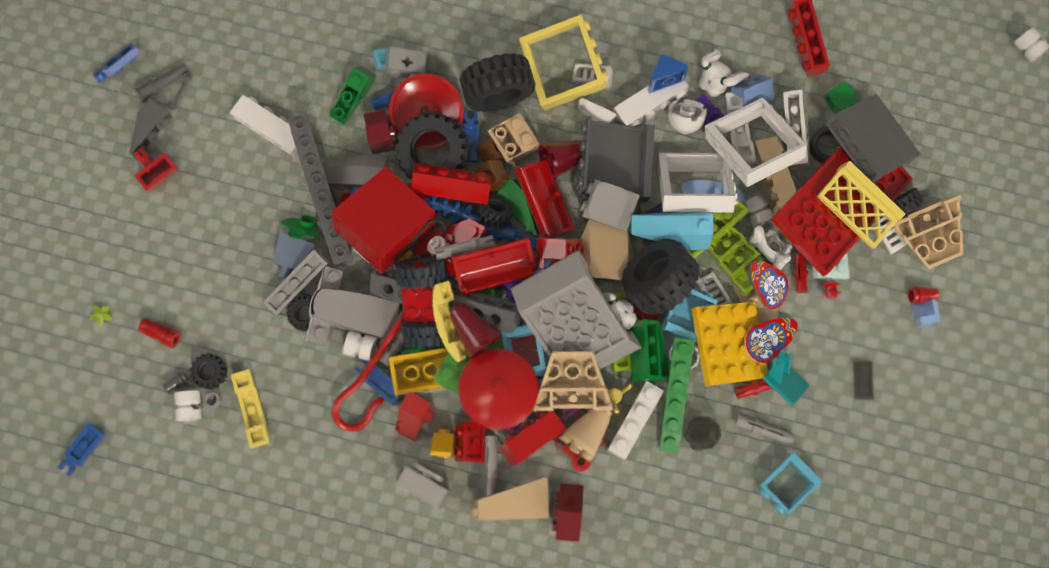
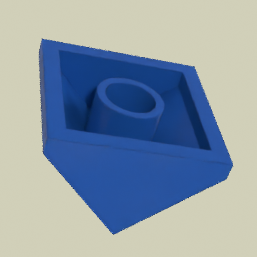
[648,54,688,94]

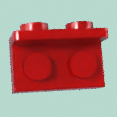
[453,422,486,463]

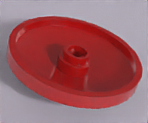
[389,74,464,149]
[458,349,538,430]

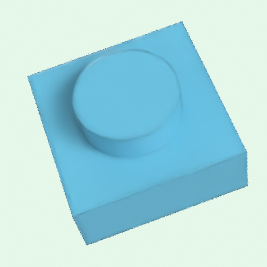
[372,48,388,70]

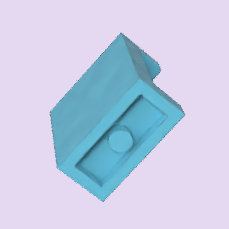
[661,287,718,344]

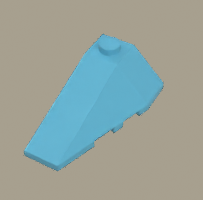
[631,212,713,250]

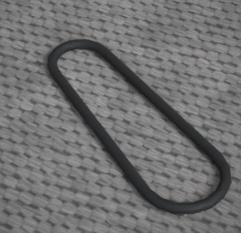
[390,219,446,276]

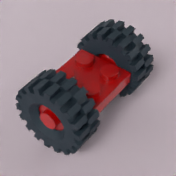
[395,256,446,348]

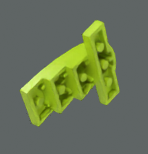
[688,199,765,296]

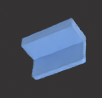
[731,74,774,107]

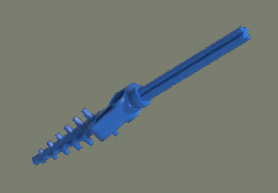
[425,195,562,260]

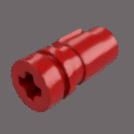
[138,318,181,349]

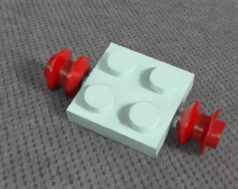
[812,253,849,299]

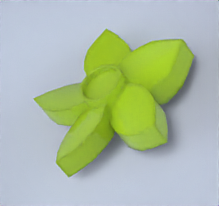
[89,305,113,327]

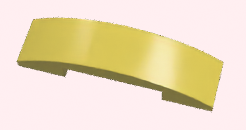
[433,281,469,362]
[231,369,270,449]

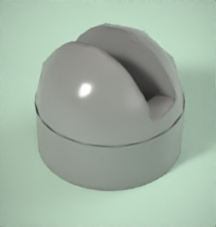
[204,392,222,408]

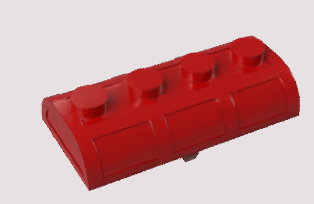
[514,160,575,238]
[451,237,536,294]

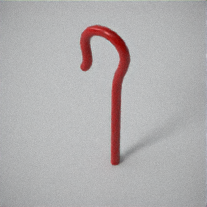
[331,311,405,432]

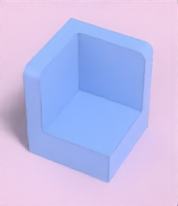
[912,299,941,327]

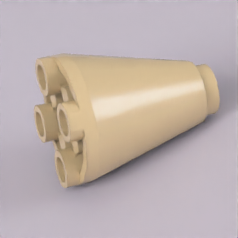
[559,409,612,462]

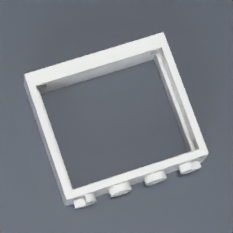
[705,98,807,187]
[657,153,738,212]

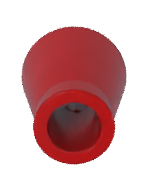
[908,286,939,305]

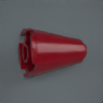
[538,139,583,179]
[449,303,501,359]

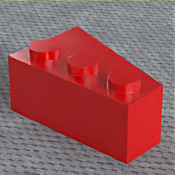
[395,391,435,442]
[498,411,566,467]

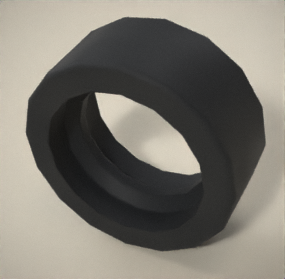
[810,126,840,163]

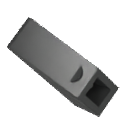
[129,98,172,160]

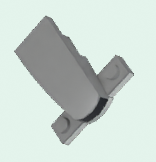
[305,266,400,346]

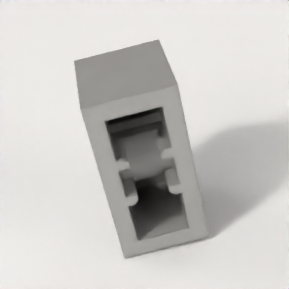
[384,46,426,78]

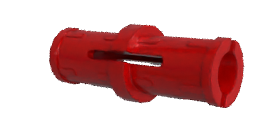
[793,253,809,293]
[734,380,773,400]

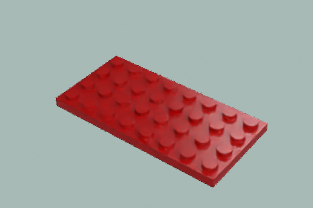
[770,145,913,277]

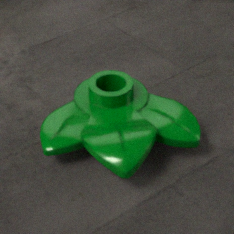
[281,215,318,239]

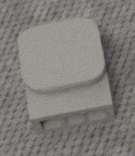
[580,179,640,232]
[395,461,450,509]

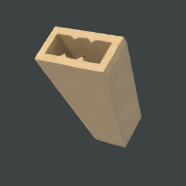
[471,478,549,521]

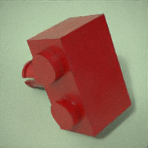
[133,147,179,194]

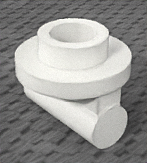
[427,236,450,256]

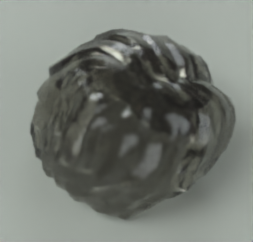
[683,416,722,451]

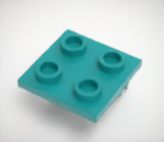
[763,348,810,406]

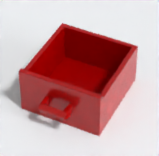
[331,166,435,274]

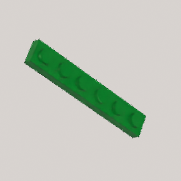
[659,336,695,453]

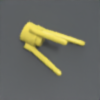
[605,384,632,413]

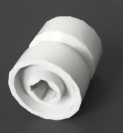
[1014,27,1049,63]
[343,330,377,361]
[174,391,202,421]

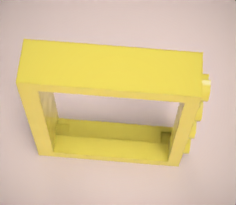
[518,15,608,111]

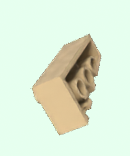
[753,136,797,215]

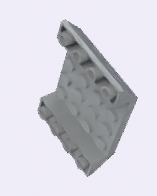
[511,250,642,370]

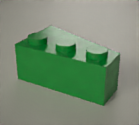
[629,320,671,383]

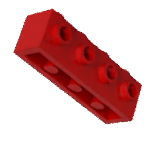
[788,0,830,77]
[411,163,492,205]

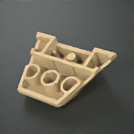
[893,194,963,269]
[581,220,634,280]
[533,351,613,411]

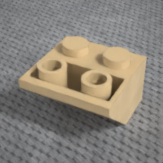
[487,113,539,163]

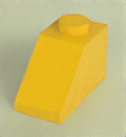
[430,429,455,459]

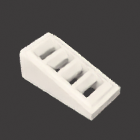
[572,63,613,88]
[578,98,617,124]
[871,216,907,255]
[700,272,732,305]

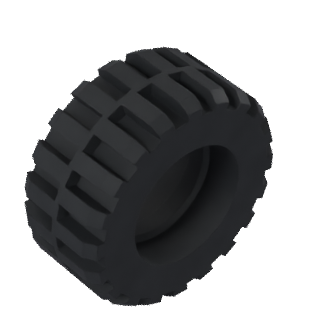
[460,53,536,112]
[394,112,470,179]
[622,239,699,314]

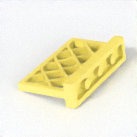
[817,161,905,249]

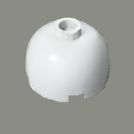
[668,99,707,134]

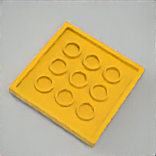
[691,302,768,387]

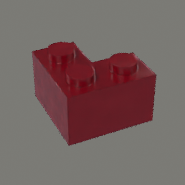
[363,110,397,154]
[552,483,584,542]

